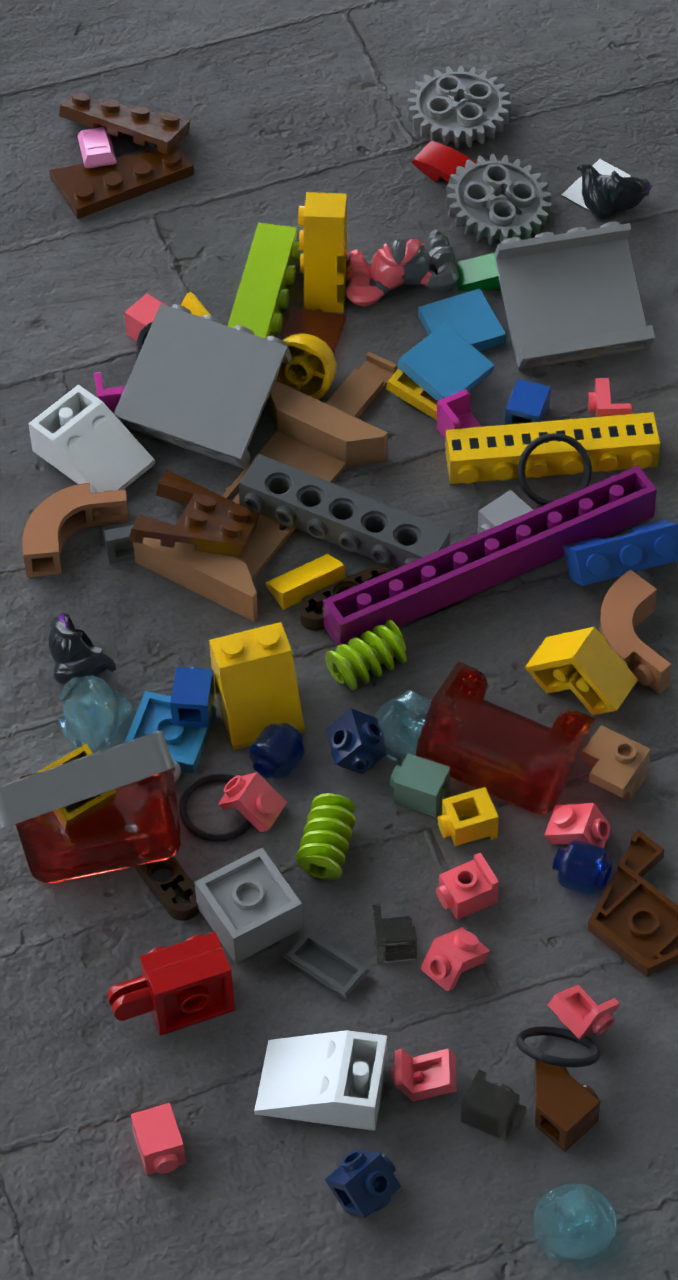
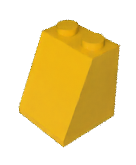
[209,622,305,751]

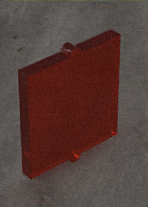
[281,307,346,354]

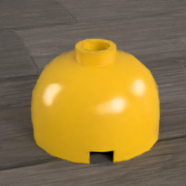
[276,333,337,400]

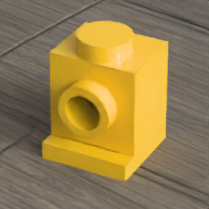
[437,787,499,846]

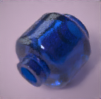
[249,723,305,779]
[552,839,613,896]

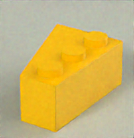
[298,192,348,313]

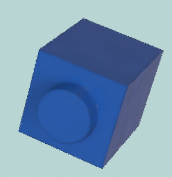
[505,379,551,425]
[170,667,215,728]

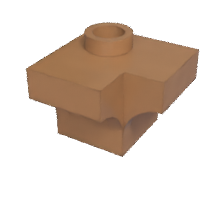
[582,725,651,802]

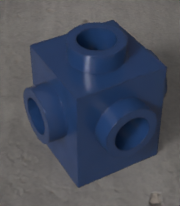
[326,708,388,774]
[325,1149,401,1218]

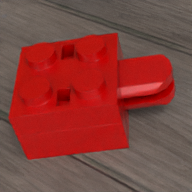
[107,931,235,1036]

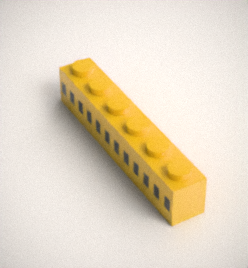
[445,412,660,484]

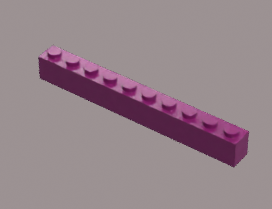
[323,466,657,646]

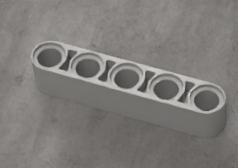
[0,730,175,829]

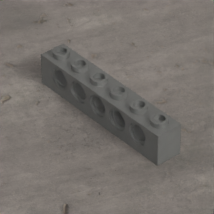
[239,454,451,569]

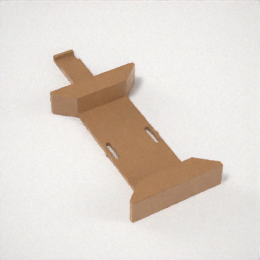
[133,352,397,622]

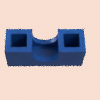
[563,519,678,586]

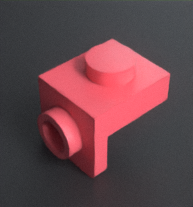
[588,378,633,417]
[218,772,287,832]
[544,803,611,856]
[421,927,490,991]
[548,984,620,1039]
[391,1048,457,1102]

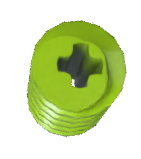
[325,620,407,691]
[296,793,356,881]

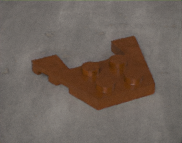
[129,470,259,557]
[588,830,678,977]

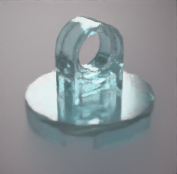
[59,675,132,750]
[375,690,448,762]
[533,1183,617,1267]

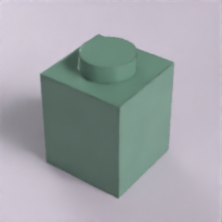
[389,753,450,818]

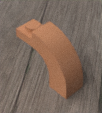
[22,482,129,577]
[599,569,671,694]

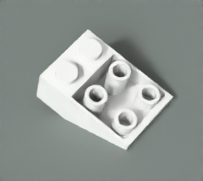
[28,384,155,493]
[254,1030,388,1131]

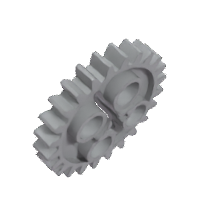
[408,66,511,148]
[445,154,551,245]

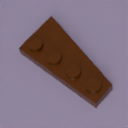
[59,93,190,154]
[49,146,194,219]

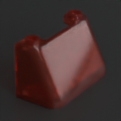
[416,661,596,814]
[16,768,181,884]

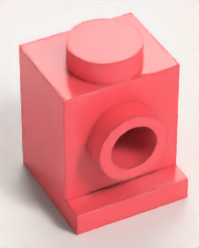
[436,852,499,920]

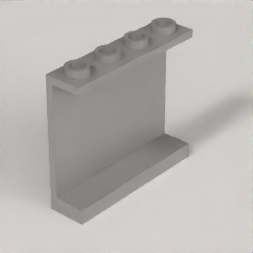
[494,221,655,370]
[114,304,292,469]

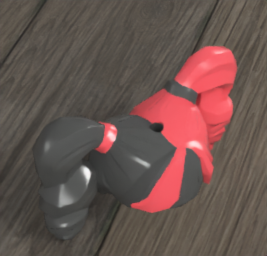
[345,230,459,307]

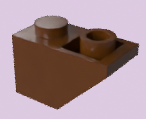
[534,1050,600,1152]

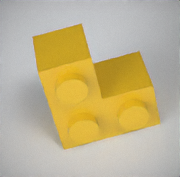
[525,627,638,715]

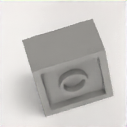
[194,847,303,963]

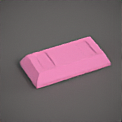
[78,127,117,169]

